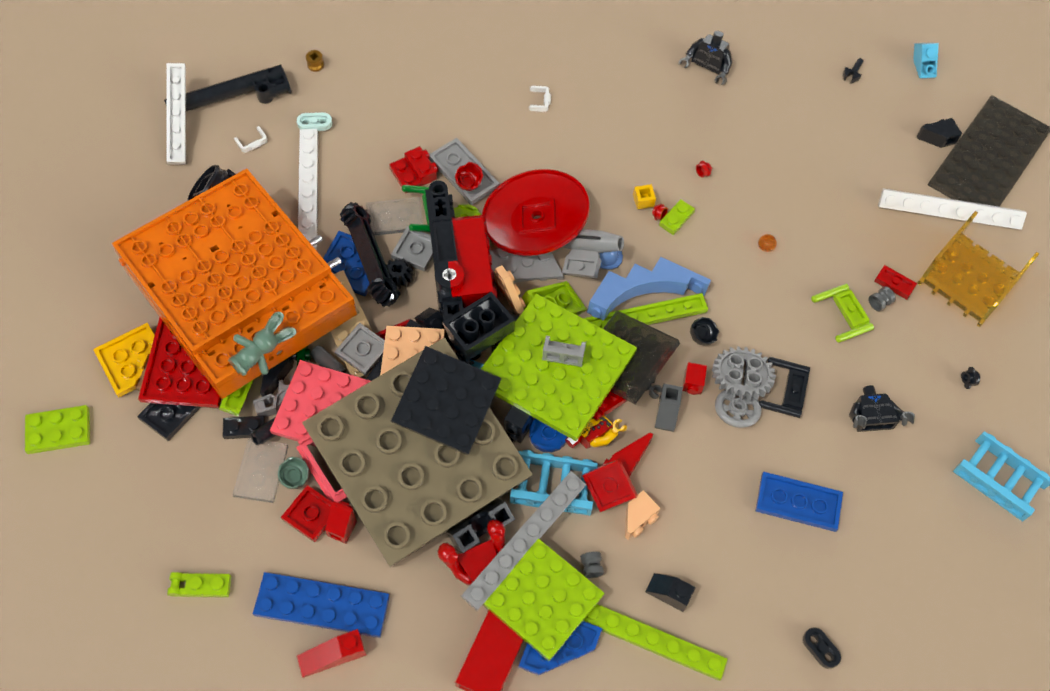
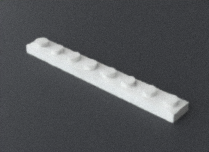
[298,129,318,251]
[878,188,1027,230]

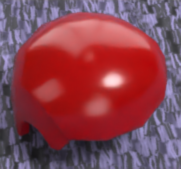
[455,162,483,191]

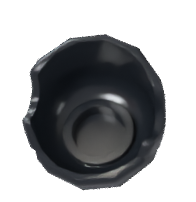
[690,317,719,346]

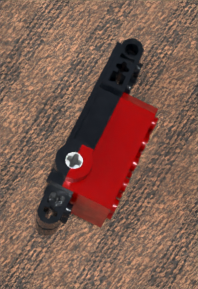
[425,180,497,345]

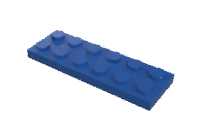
[253,572,390,638]

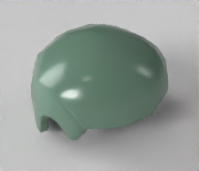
[278,457,309,489]

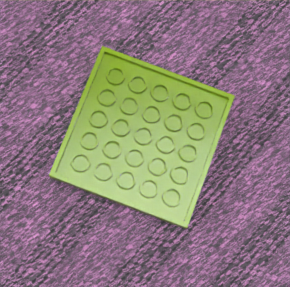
[481,294,637,442]

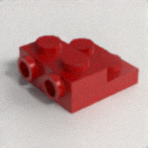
[389,146,438,194]

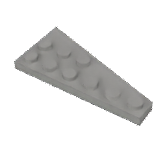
[489,248,564,282]

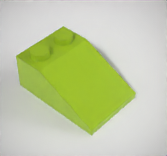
[522,281,587,316]

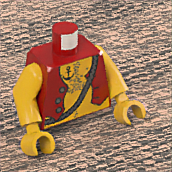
[565,416,627,449]

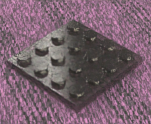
[603,311,680,405]

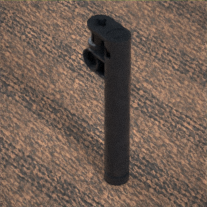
[164,64,292,111]

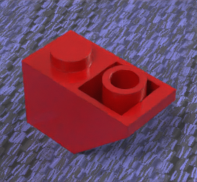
[325,501,357,544]

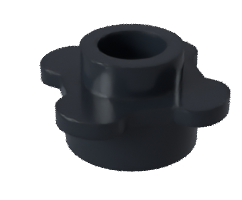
[961,367,980,389]

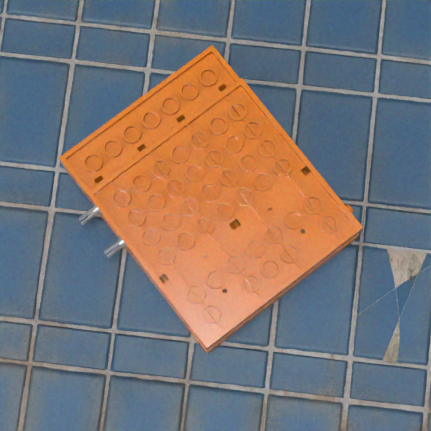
[112,168,357,399]

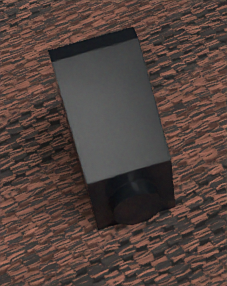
[645,573,696,612]

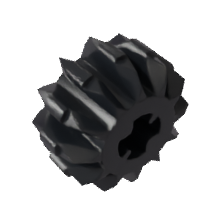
[386,258,414,290]

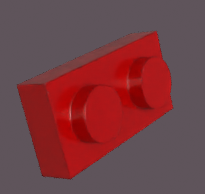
[874,265,917,300]

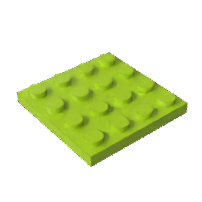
[483,538,605,661]

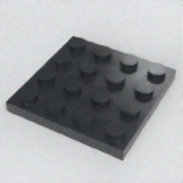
[391,346,502,455]

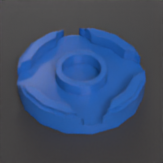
[529,419,567,453]

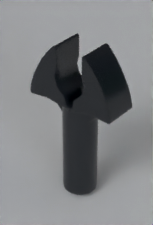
[843,58,864,84]

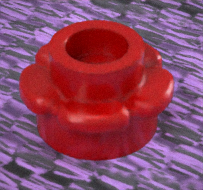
[696,160,712,177]
[652,204,668,221]

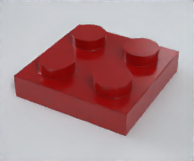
[582,458,638,512]
[281,485,333,543]

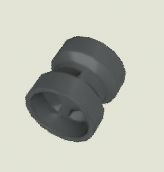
[868,286,896,311]
[580,552,604,578]

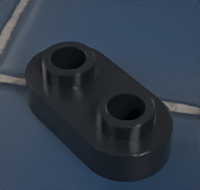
[803,627,841,669]

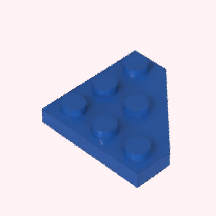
[323,231,370,296]
[518,621,602,676]

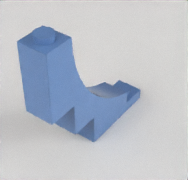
[587,257,711,321]

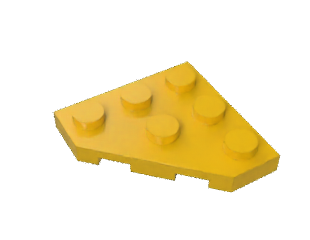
[93,322,155,398]

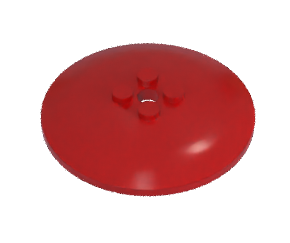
[482,169,590,256]

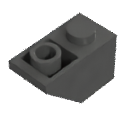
[655,383,683,432]

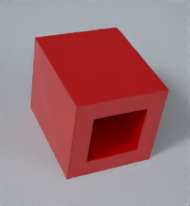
[682,362,707,395]

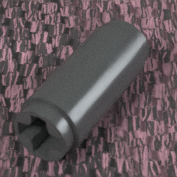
[310,345,347,373]

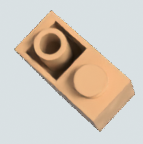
[625,490,660,540]

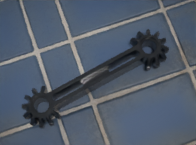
[340,202,401,307]

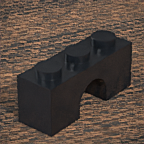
[446,499,515,553]

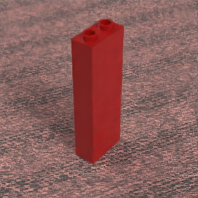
[455,610,524,691]

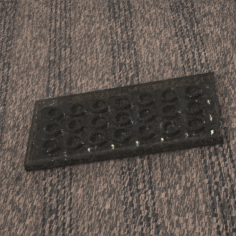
[927,95,1050,207]

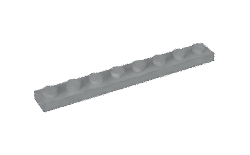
[461,471,586,611]

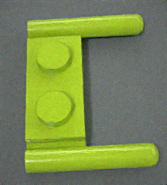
[811,283,874,343]

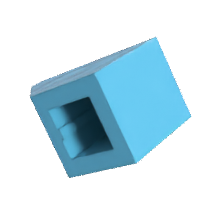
[913,42,939,78]

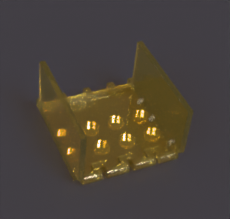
[917,211,1039,327]

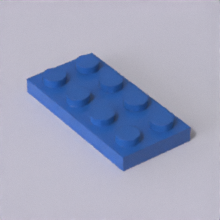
[755,472,843,532]

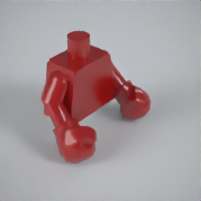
[437,520,505,585]

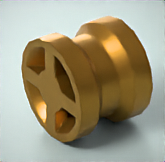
[306,50,324,72]

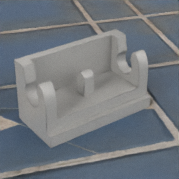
[542,336,586,367]

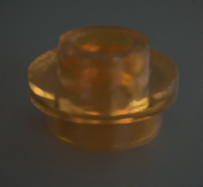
[758,234,777,252]

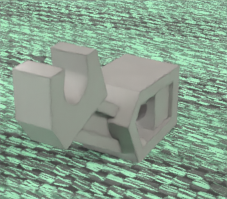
[253,376,293,417]

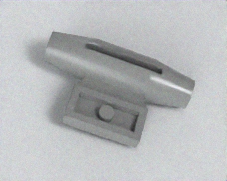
[562,229,624,278]

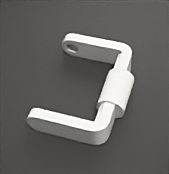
[529,86,551,112]
[234,126,267,153]

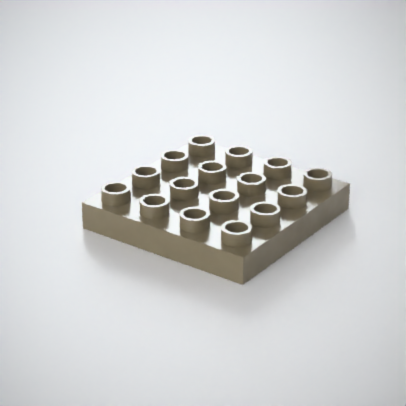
[302,337,533,567]

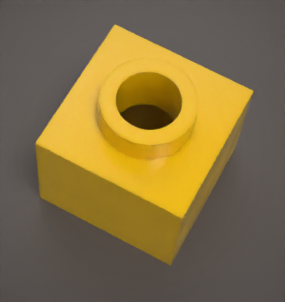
[633,184,656,210]

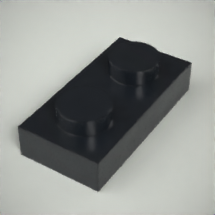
[223,416,265,439]

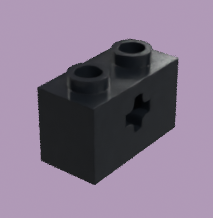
[504,406,533,444]

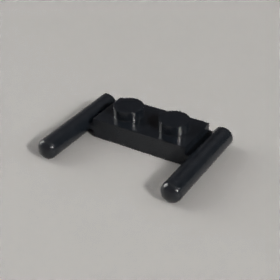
[759,357,810,418]

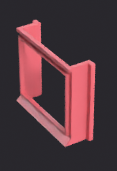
[296,435,347,503]

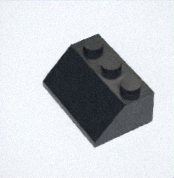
[442,292,515,362]

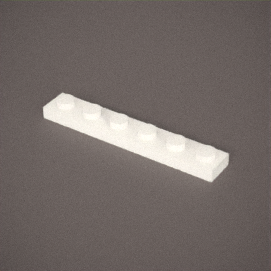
[167,63,186,165]

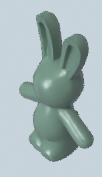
[228,311,296,376]

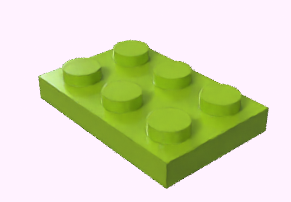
[25,405,90,454]

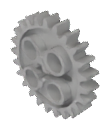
[712,346,776,401]

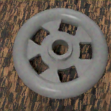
[715,390,761,428]

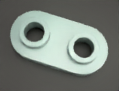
[297,113,332,131]

